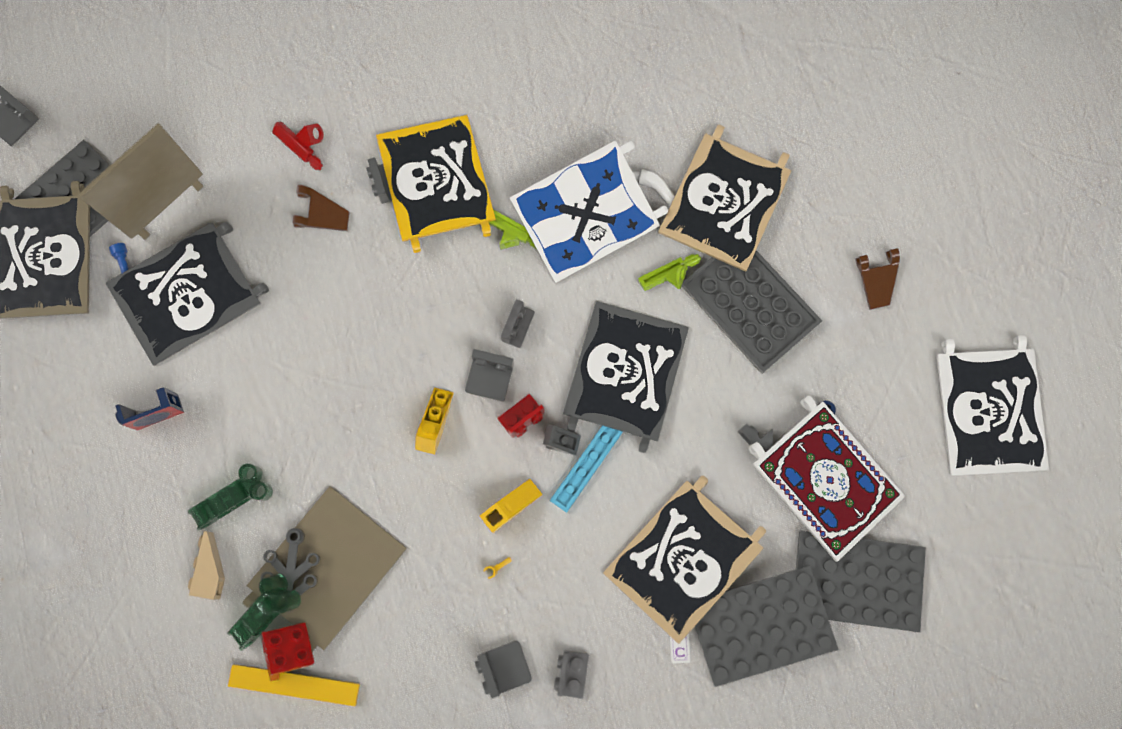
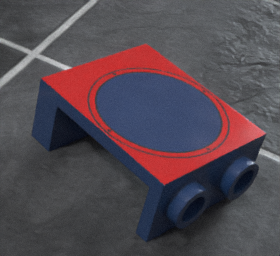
[115,387,184,431]

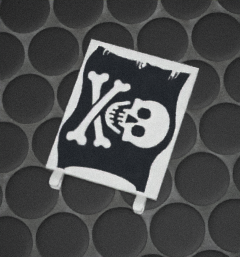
[937,335,1049,476]

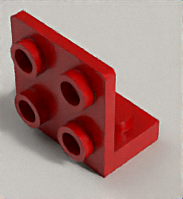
[497,393,545,438]
[261,622,315,682]

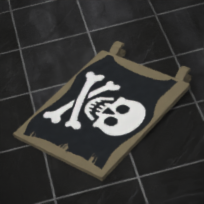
[0,181,90,319]

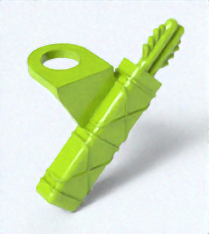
[489,210,536,250]
[638,254,701,291]

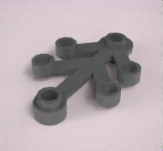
[260,528,320,612]

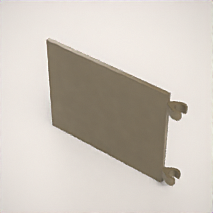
[78,123,204,240]
[243,486,407,652]

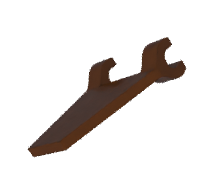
[292,185,350,231]
[855,248,900,310]

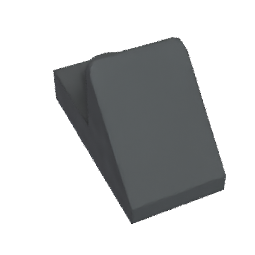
[543,424,581,455]
[737,424,773,452]

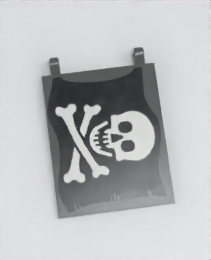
[105,222,269,366]
[563,301,689,453]

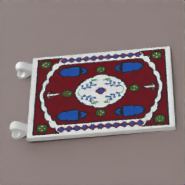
[748,396,905,562]

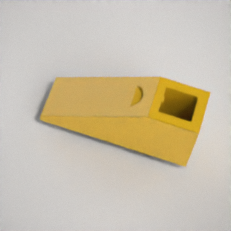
[415,387,454,455]
[480,479,543,534]

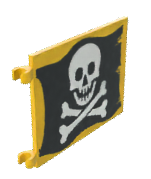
[376,115,496,253]

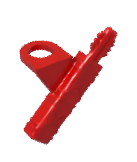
[272,121,324,171]

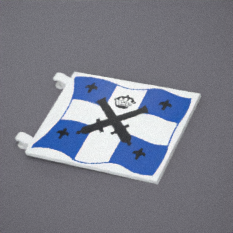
[510,140,668,283]

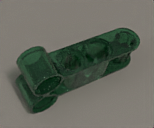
[187,463,273,530]
[227,574,301,651]

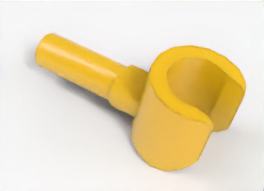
[483,557,512,579]

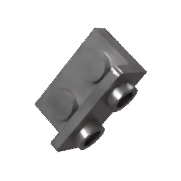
[501,299,535,348]
[554,650,589,699]

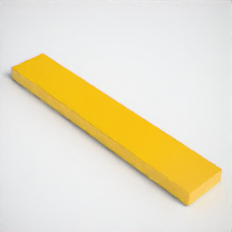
[228,664,360,706]

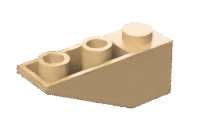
[188,531,225,600]

